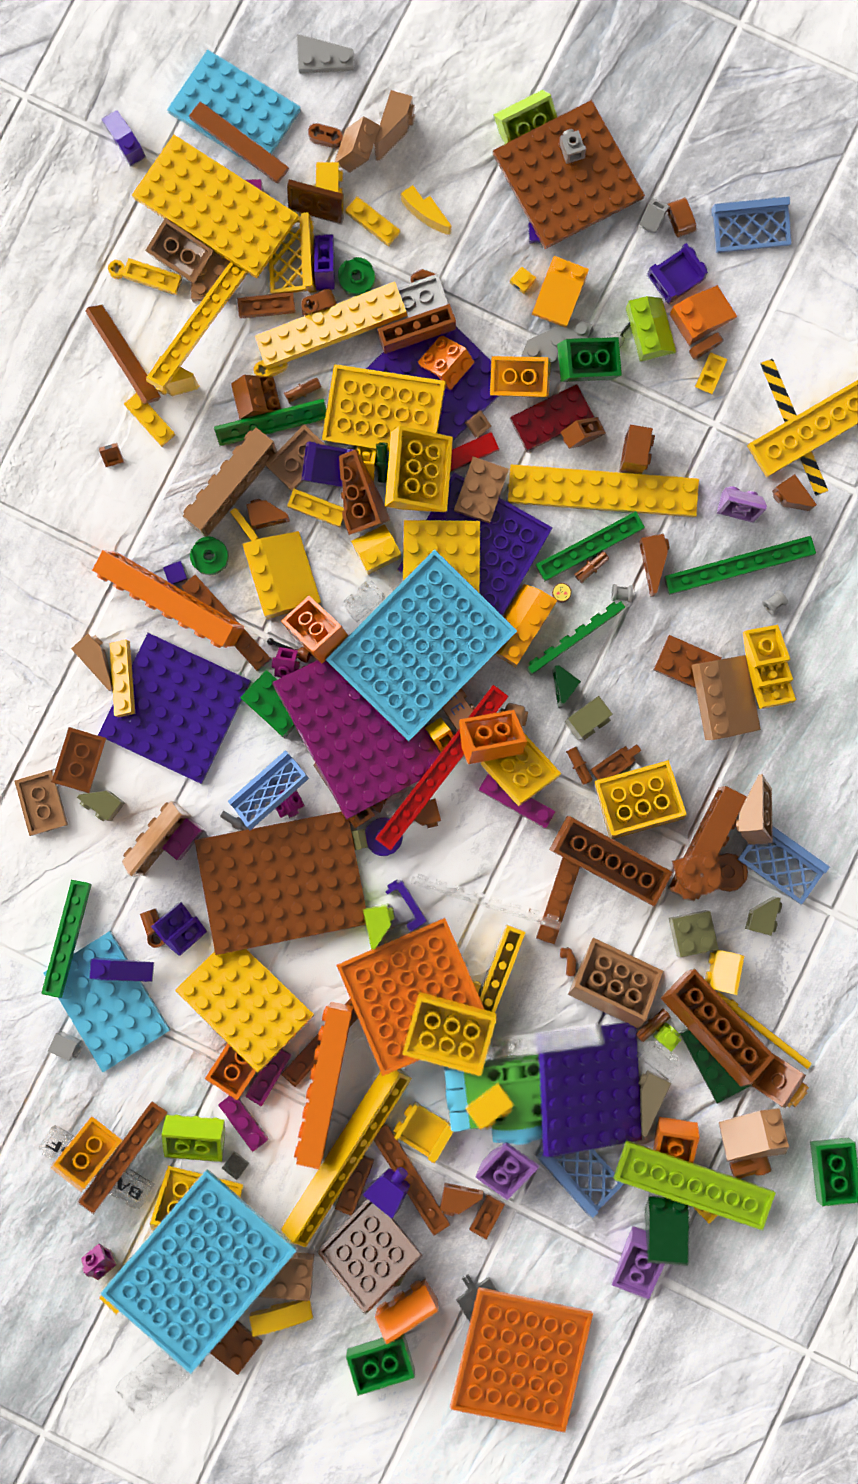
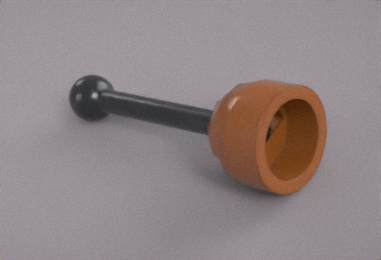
[267,638,311,663]

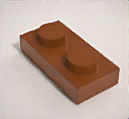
[469,1193,505,1240]

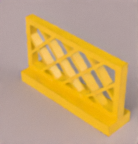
[269,212,317,294]

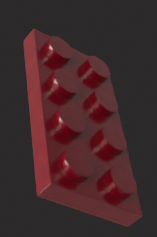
[510,384,594,452]

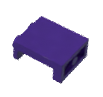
[647,243,708,305]
[301,441,354,487]
[385,880,427,932]

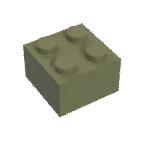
[565,696,613,740]
[668,910,719,957]

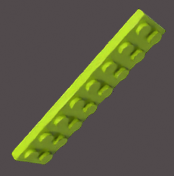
[613,1140,776,1231]

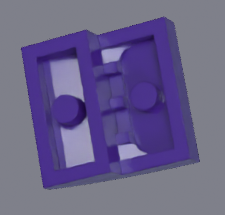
[151,902,207,956]

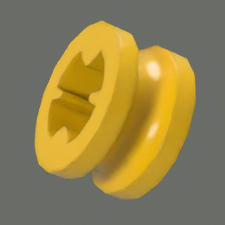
[108,260,125,279]

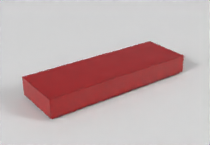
[450,432,499,472]

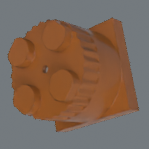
[672,850,722,899]

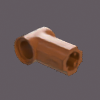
[140,908,165,948]
[729,1157,772,1179]

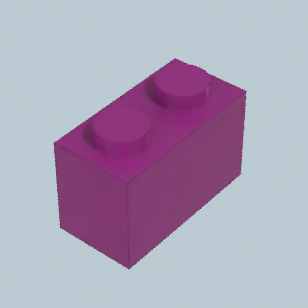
[162,818,205,860]

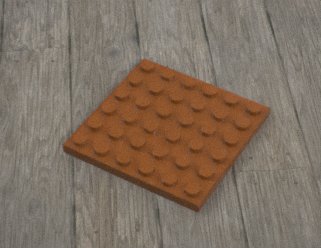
[492,100,645,249]

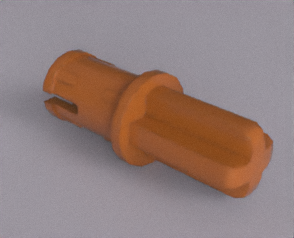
[284,378,321,404]
[574,551,609,583]
[566,746,592,785]
[636,1008,671,1042]

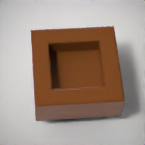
[99,443,124,467]

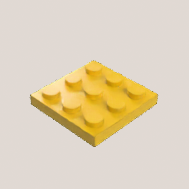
[480,733,562,806]

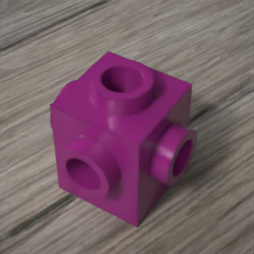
[271,647,300,678]
[275,790,305,818]
[81,1244,116,1280]

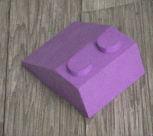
[717,486,767,523]
[475,1142,539,1200]
[612,1226,665,1299]

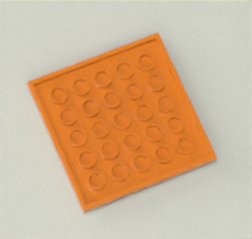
[336,918,485,1076]
[450,1287,593,1432]

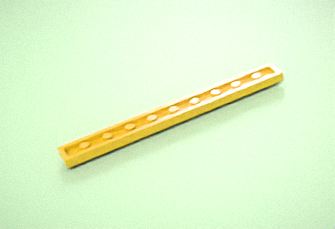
[146,262,248,391]

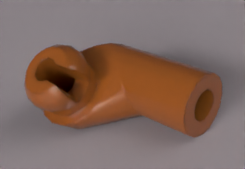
[410,269,436,283]
[560,947,577,976]

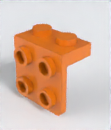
[418,336,475,390]

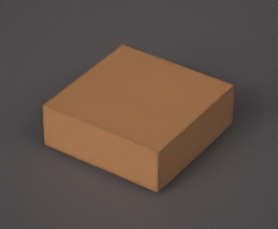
[465,411,491,438]

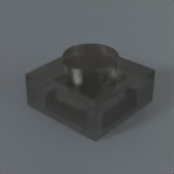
[221,1151,249,1180]

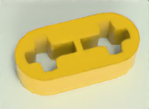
[253,360,288,377]

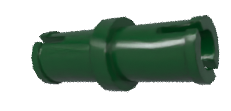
[375,442,389,483]

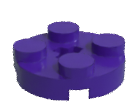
[365,818,403,856]

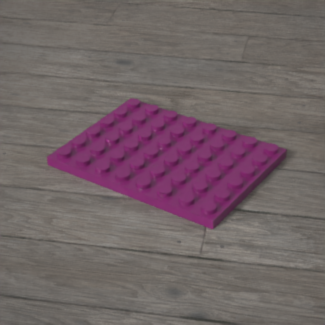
[272,660,440,820]

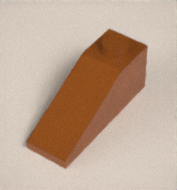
[639,534,670,597]

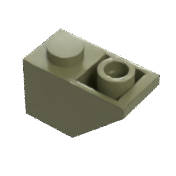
[77,791,125,822]
[745,896,782,936]

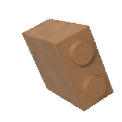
[335,116,380,172]

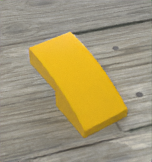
[695,352,728,394]

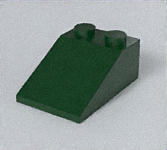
[645,1196,689,1266]

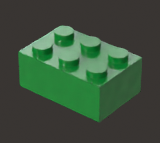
[557,337,622,382]
[240,670,295,738]
[810,1138,858,1206]
[346,1334,415,1396]

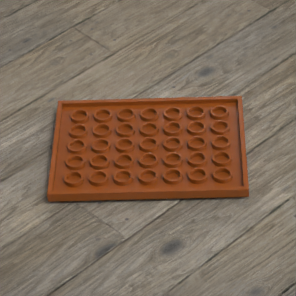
[194,811,366,955]

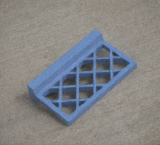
[711,196,791,253]
[228,750,309,830]
[737,826,830,905]
[536,1149,624,1218]

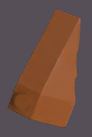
[339,449,390,535]

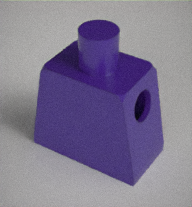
[363,1167,410,1219]

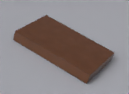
[287,179,344,224]

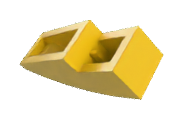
[401,185,451,235]
[249,1300,313,1337]

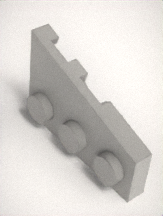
[297,34,354,73]

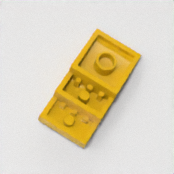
[743,625,796,709]

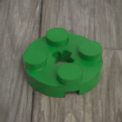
[338,257,376,296]
[190,536,229,575]

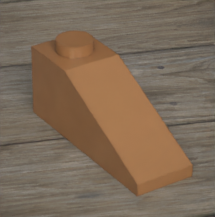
[71,633,113,693]

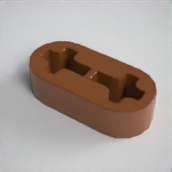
[308,123,343,148]
[689,332,724,360]

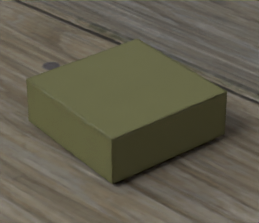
[351,829,368,850]

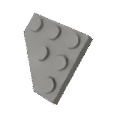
[521,318,593,374]

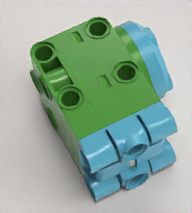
[444,1053,543,1145]

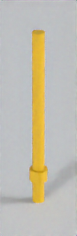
[717,991,812,1069]

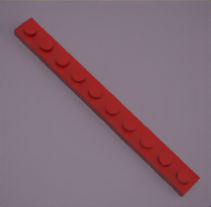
[375,685,509,851]

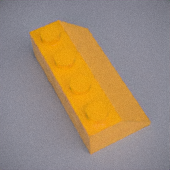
[494,584,557,668]

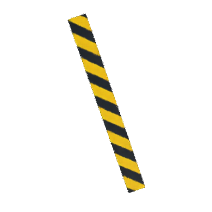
[760,358,828,495]

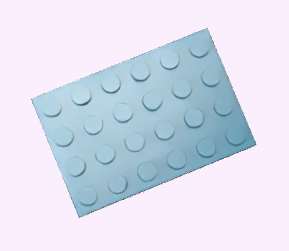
[167,49,301,163]
[43,931,170,1072]

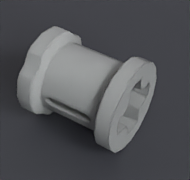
[611,584,633,602]
[762,590,788,615]

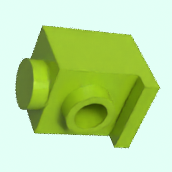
[653,1022,681,1052]

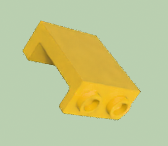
[393,1101,454,1164]

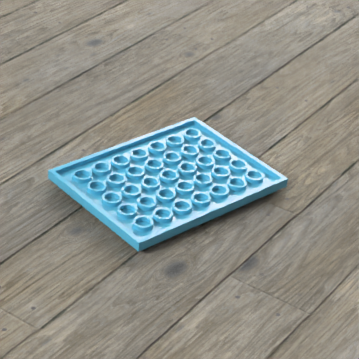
[326,549,517,741]
[100,1169,297,1374]

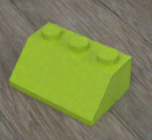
[493,90,557,144]
[626,296,677,362]
[363,903,395,950]
[162,1114,225,1162]

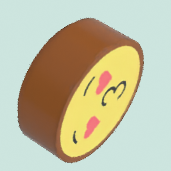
[552,583,571,603]

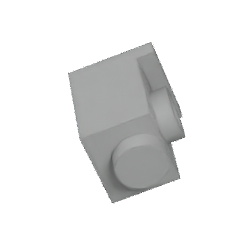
[560,129,586,164]

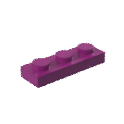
[245,1049,292,1107]
[218,1095,269,1152]

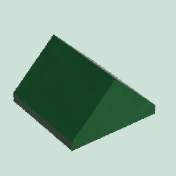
[552,665,581,708]

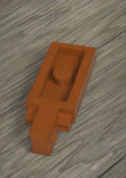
[590,744,641,780]

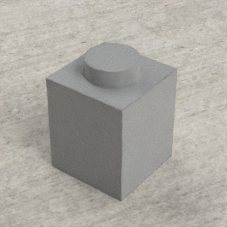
[639,198,669,232]
[48,1031,82,1061]

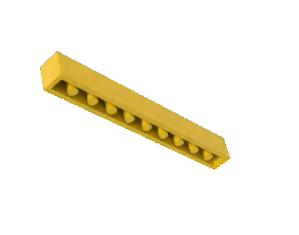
[281,1069,412,1247]

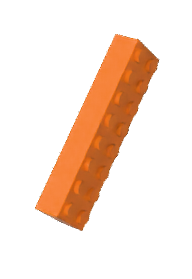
[92,550,245,648]
[294,1002,354,1169]

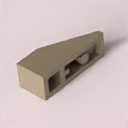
[638,1070,671,1137]

